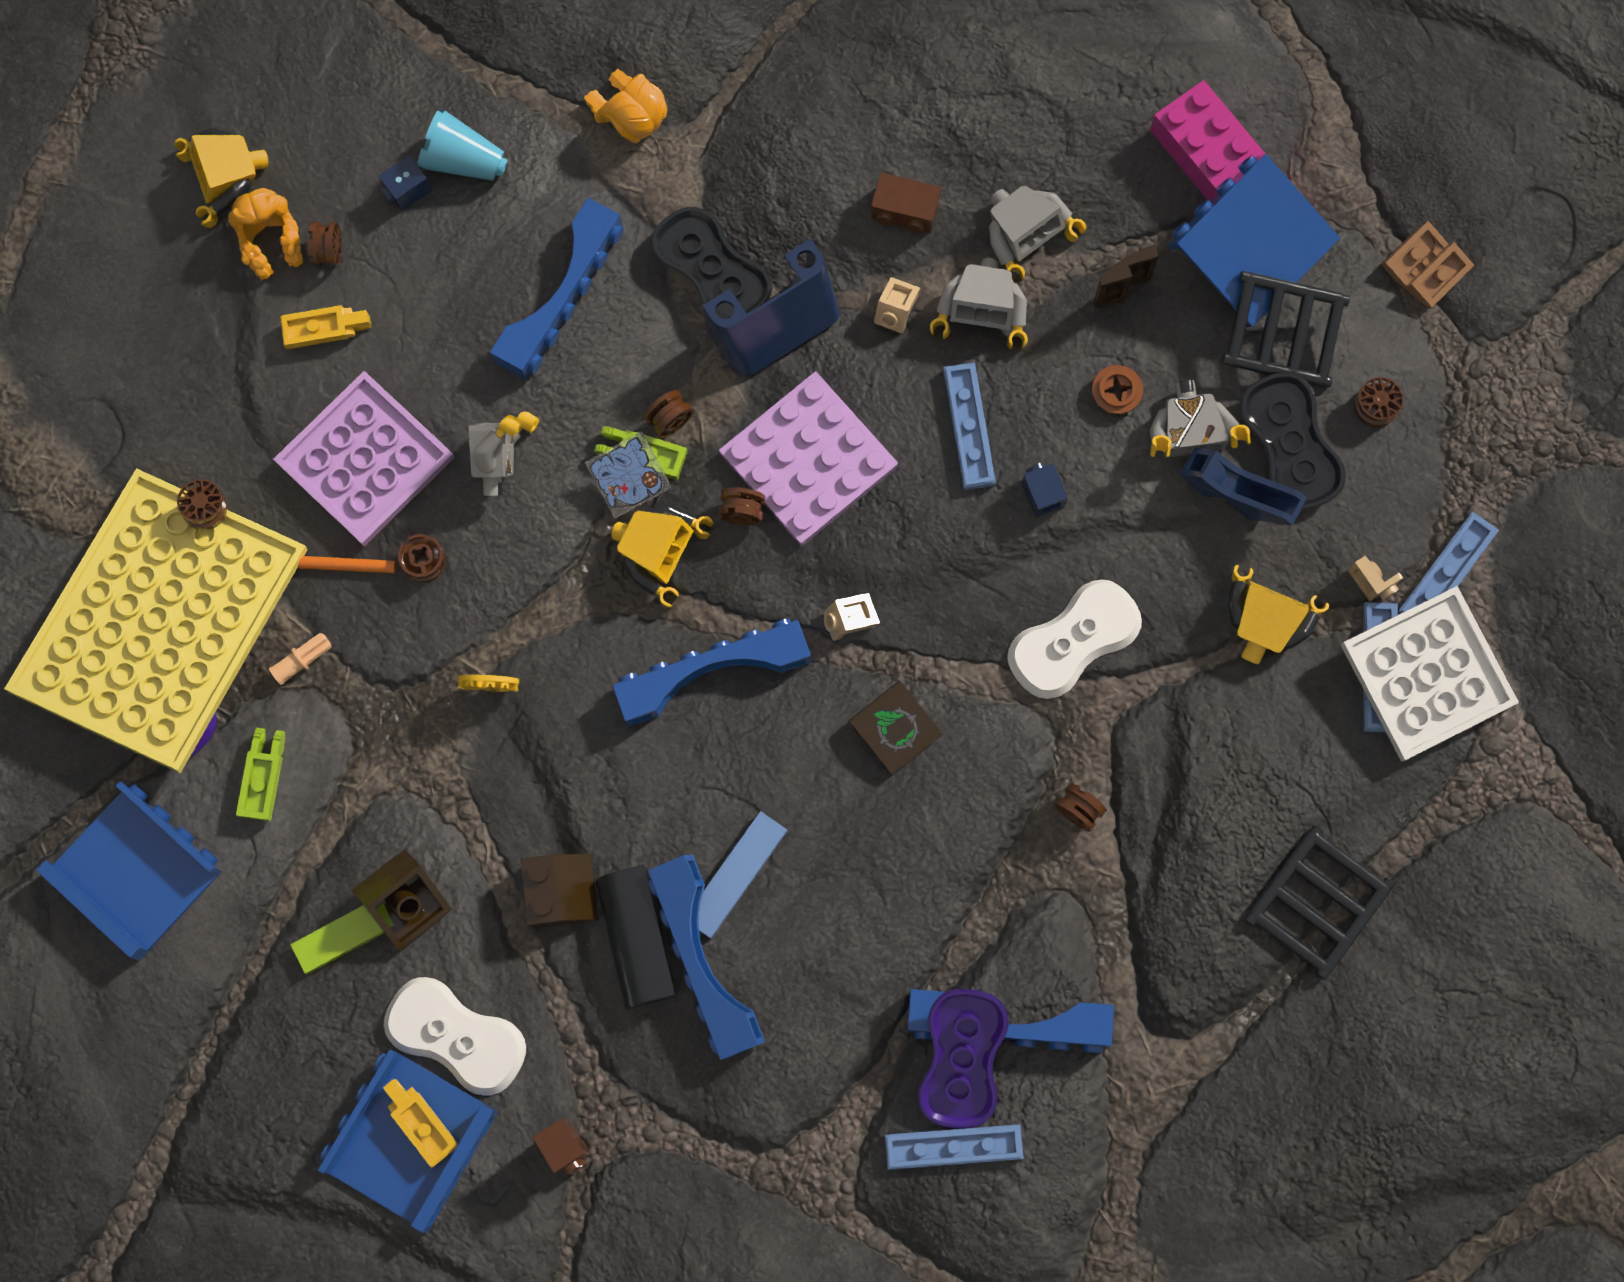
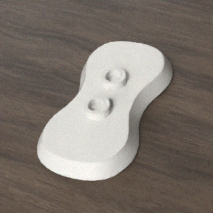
[1007,579,1142,699]
[384,977,526,1096]

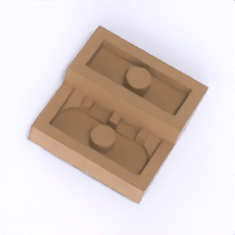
[1381,221,1474,308]

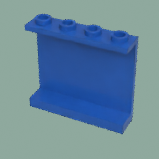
[1167,154,1340,328]
[36,781,223,961]
[318,1050,498,1233]

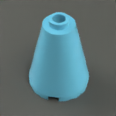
[417,109,508,181]

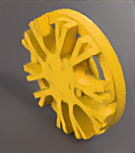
[457,675,519,692]

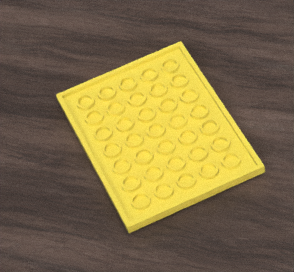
[4,469,307,774]

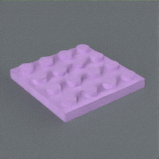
[273,371,455,547]
[719,371,899,547]

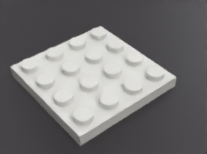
[1340,586,1519,761]

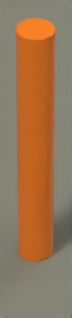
[299,556,397,573]

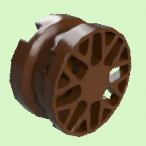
[307,222,342,266]
[1354,377,1403,427]
[643,390,694,439]
[177,479,227,530]
[718,487,766,525]
[398,534,445,583]
[1054,783,1107,832]

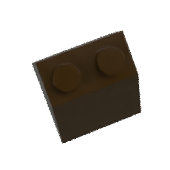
[352,849,452,951]
[521,854,598,929]

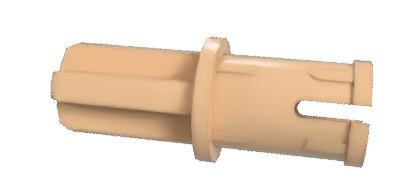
[269,633,332,685]

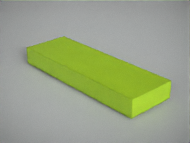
[290,903,394,975]

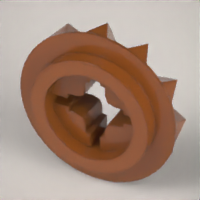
[1092,365,1143,416]

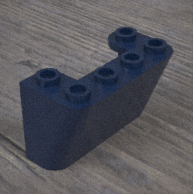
[702,238,840,376]

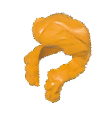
[584,69,667,144]
[228,188,303,280]

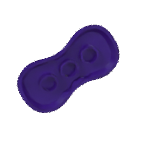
[918,989,1009,1129]

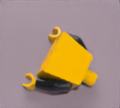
[174,128,269,228]
[611,505,713,608]
[1228,565,1329,664]

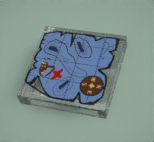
[584,431,672,519]

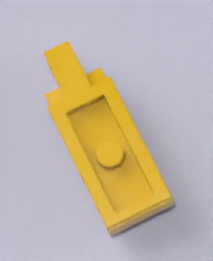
[280,305,371,349]
[383,1079,458,1168]

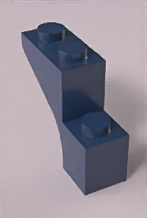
[1180,448,1307,525]

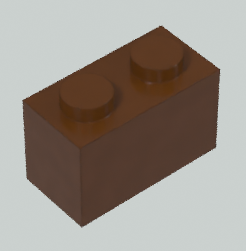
[871,172,941,233]
[533,1118,591,1175]

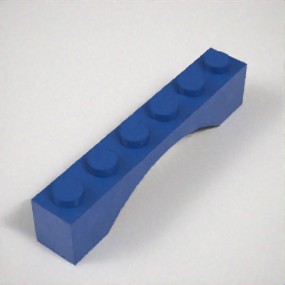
[490,197,624,380]
[613,619,812,727]
[648,854,765,1060]
[907,989,1114,1053]

